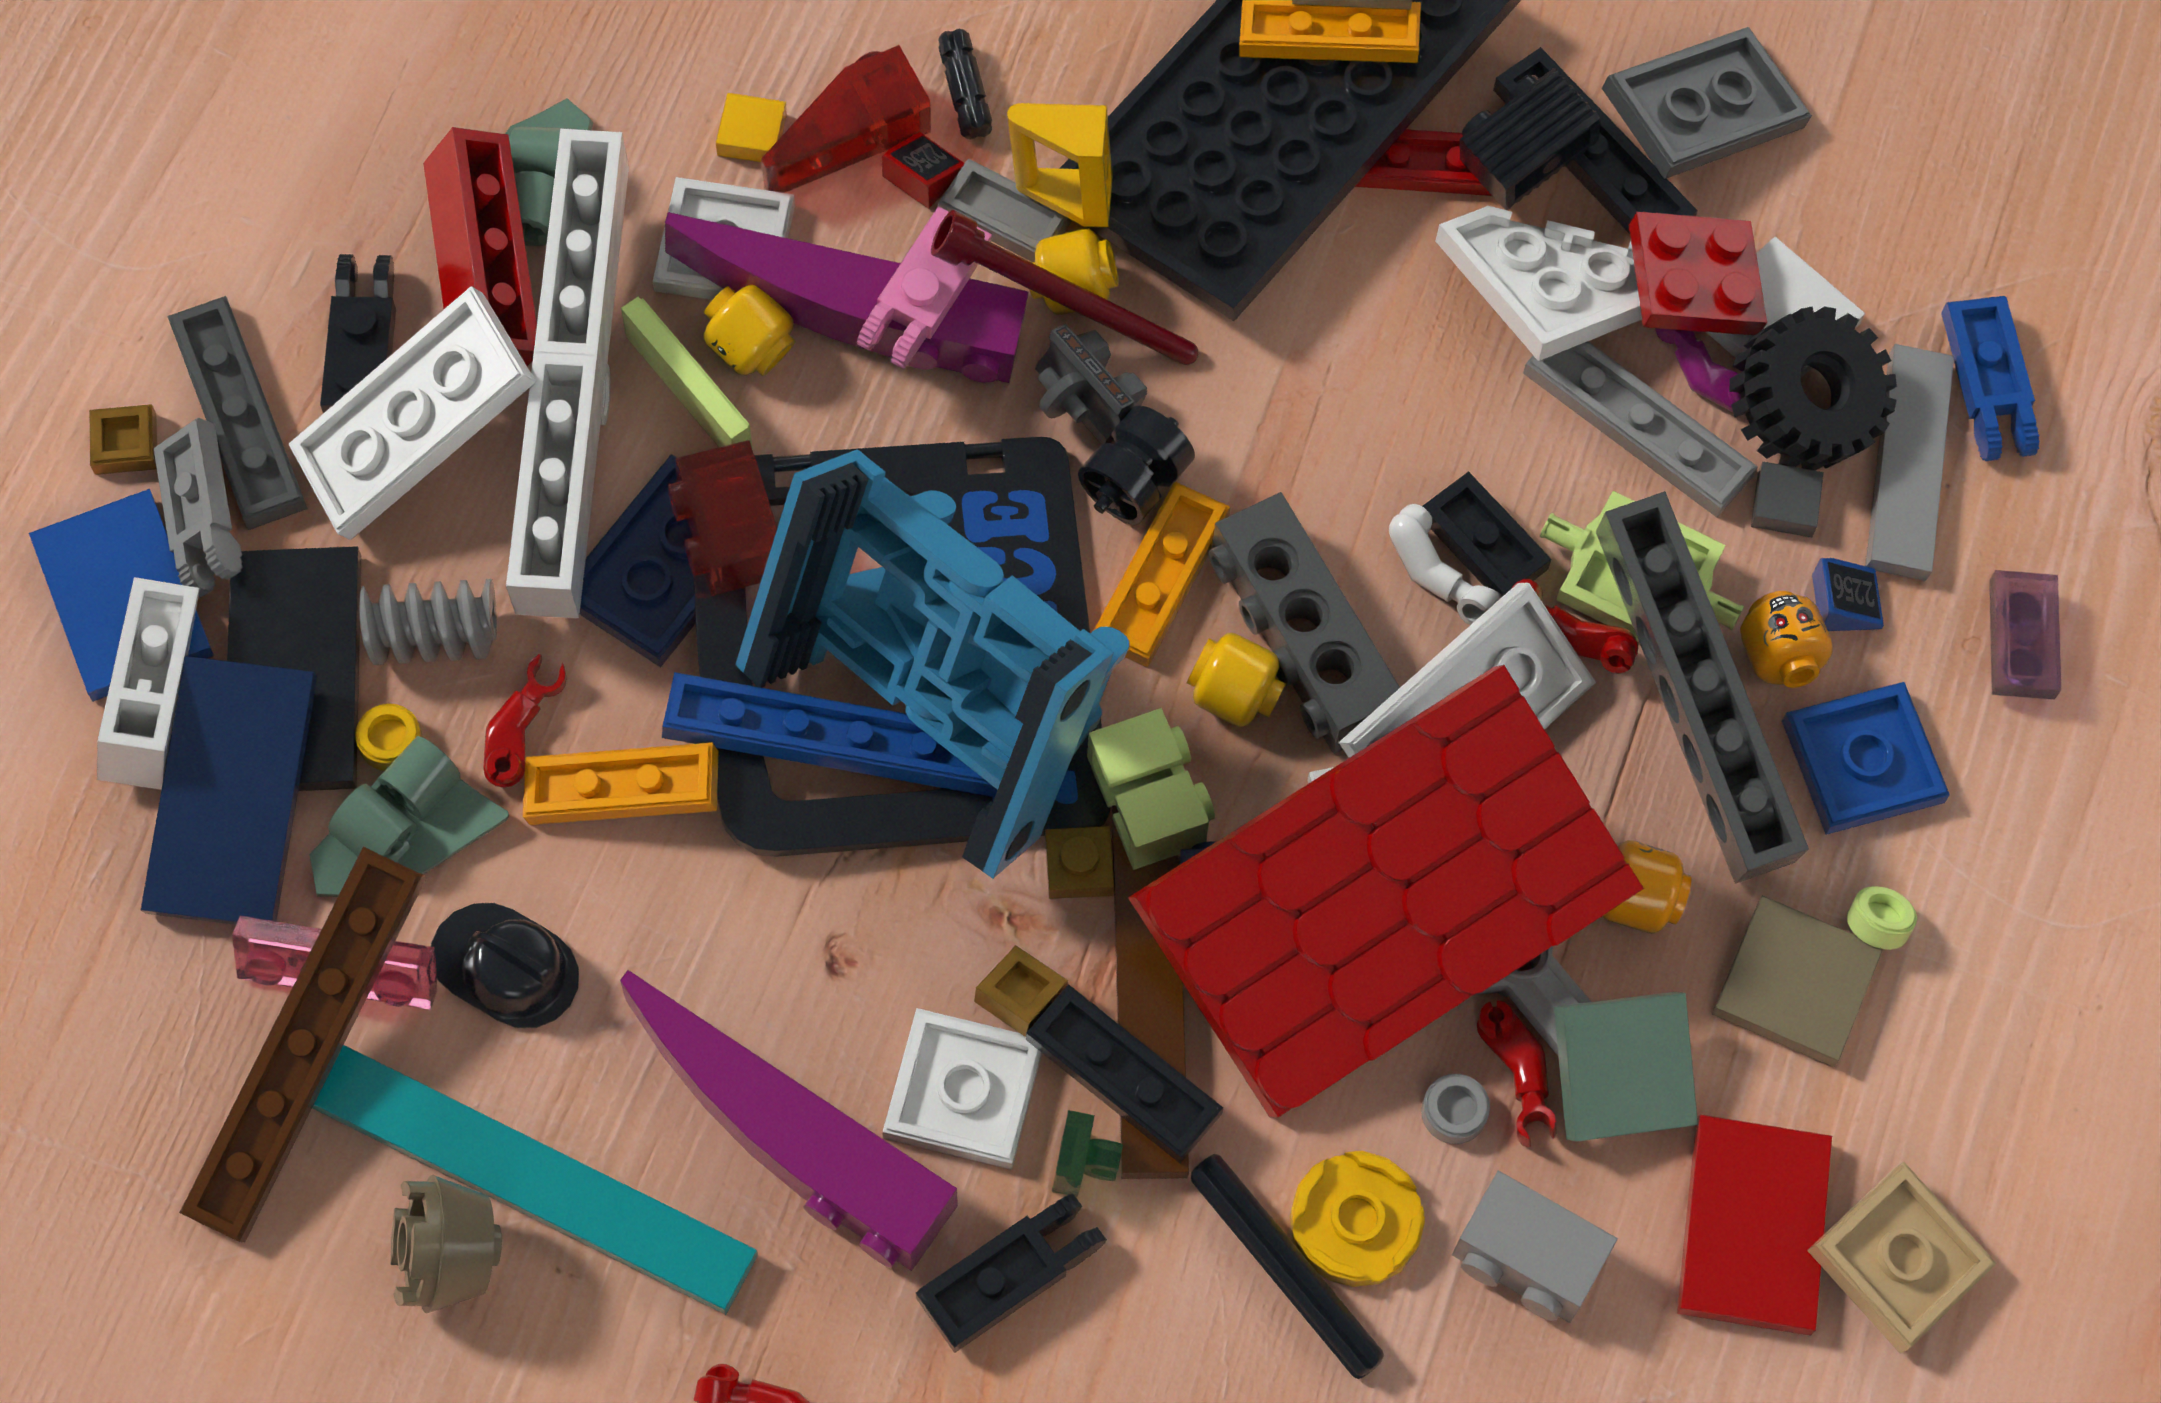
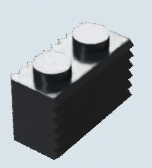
[1460,68,1600,210]

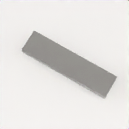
[1523,341,1758,518]
[1865,344,1954,581]

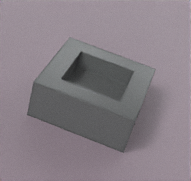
[1751,462,1824,538]

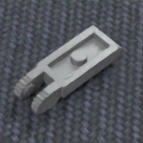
[154,418,243,598]

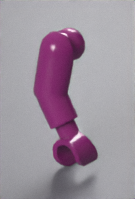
[1655,328,1741,412]

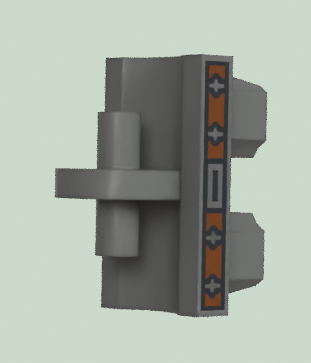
[1035,324,1147,444]

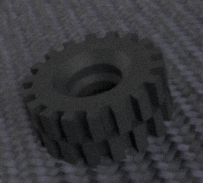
[1729,306,1897,471]

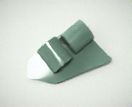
[505,98,593,246]
[309,736,509,897]

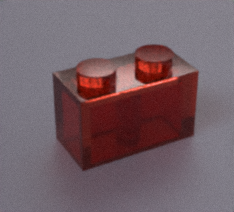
[668,440,777,596]

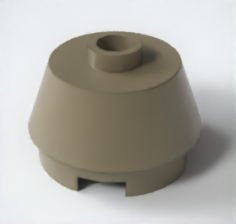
[391,1175,502,1313]

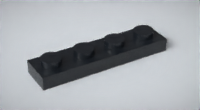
[1493,47,1698,234]

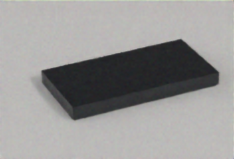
[227,546,361,791]

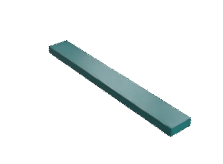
[312,1045,758,1315]

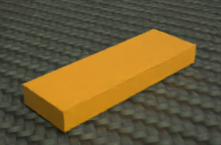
[1239,0,1421,63]
[1093,482,1230,668]
[523,742,719,825]

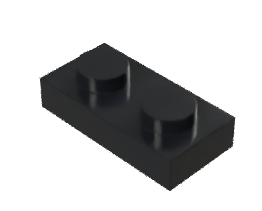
[1422,471,1552,597]

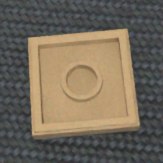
[1807,1162,1997,1354]

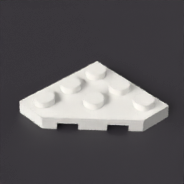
[1435,206,1642,361]

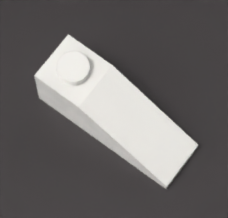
[97,577,199,790]

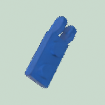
[1941,296,2040,461]

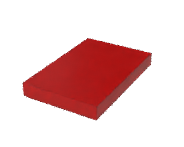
[1677,1115,1832,1336]

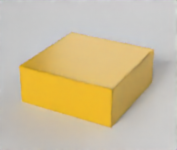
[716,93,787,165]

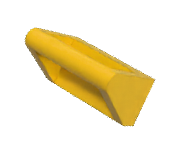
[1007,103,1112,227]

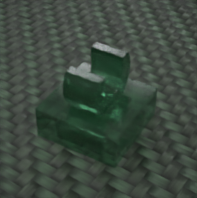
[1052,1110,1123,1197]

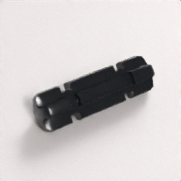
[938,28,992,139]

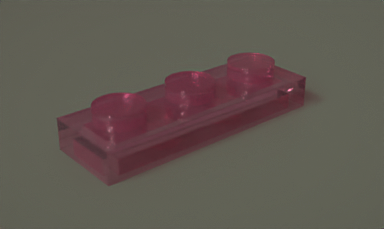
[232,916,437,1010]

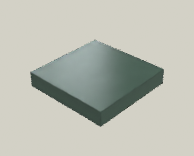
[1554,992,1698,1142]

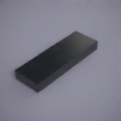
[1026,985,1223,1163]

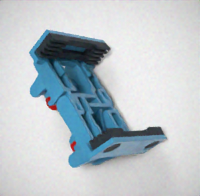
[735,449,1129,879]

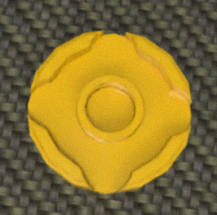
[1290,1151,1425,1287]

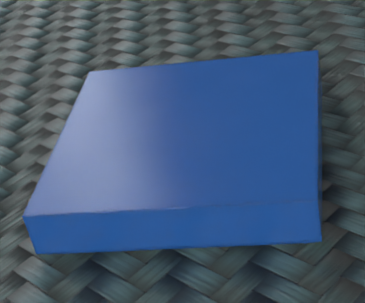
[1782,682,1950,835]

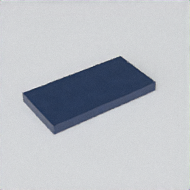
[141,656,317,929]

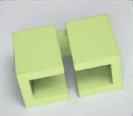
[1087,708,1215,870]

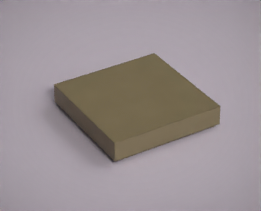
[1712,895,1883,1067]

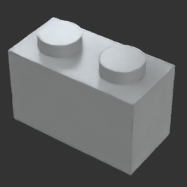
[1452,1170,1618,1323]

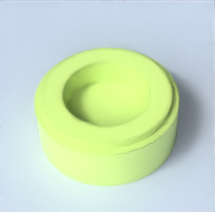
[1847,886,1917,950]

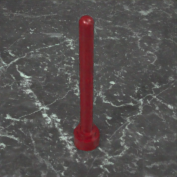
[931,210,1199,365]

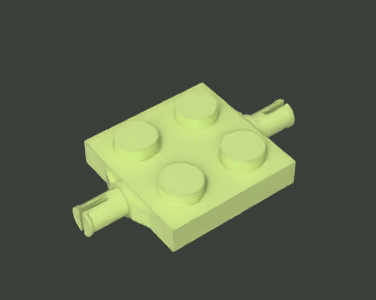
[1540,491,1744,640]

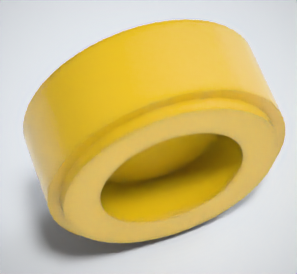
[355,704,423,771]

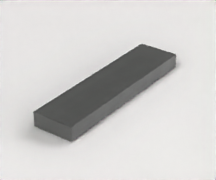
[167,296,308,530]

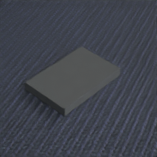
[1602,27,1812,179]

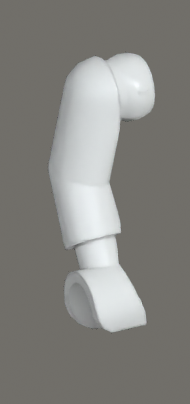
[1389,504,1502,625]

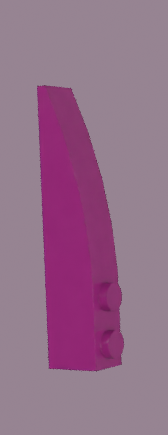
[665,212,1029,383]
[620,970,958,1271]

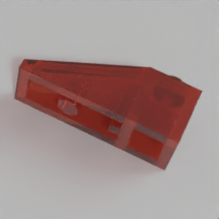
[761,45,931,193]

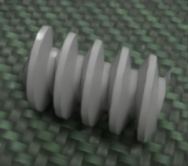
[360,579,497,665]

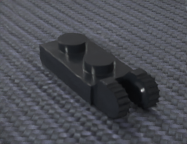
[320,254,396,413]
[916,1193,1107,1353]

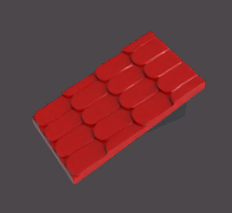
[1128,665,1644,1118]

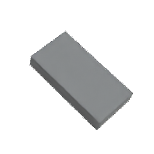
[938,159,1072,262]

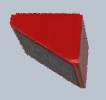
[882,132,965,209]

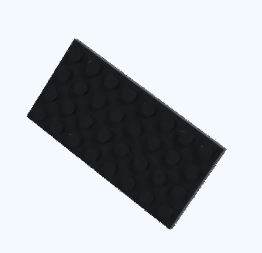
[1059,0,1521,321]

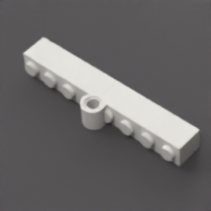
[506,129,629,618]

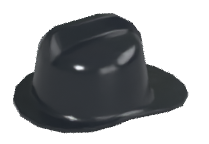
[430,903,579,1028]

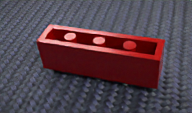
[423,127,537,367]

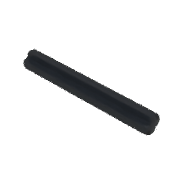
[1191,1154,1384,1379]

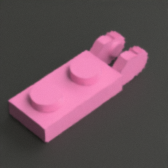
[857,206,992,369]

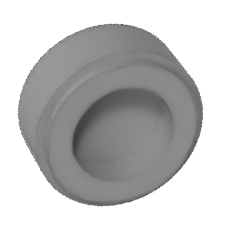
[1421,1074,1490,1144]

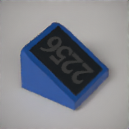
[1812,558,1884,631]

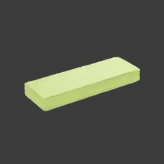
[621,296,753,459]

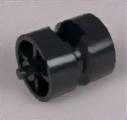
[1078,405,1195,525]

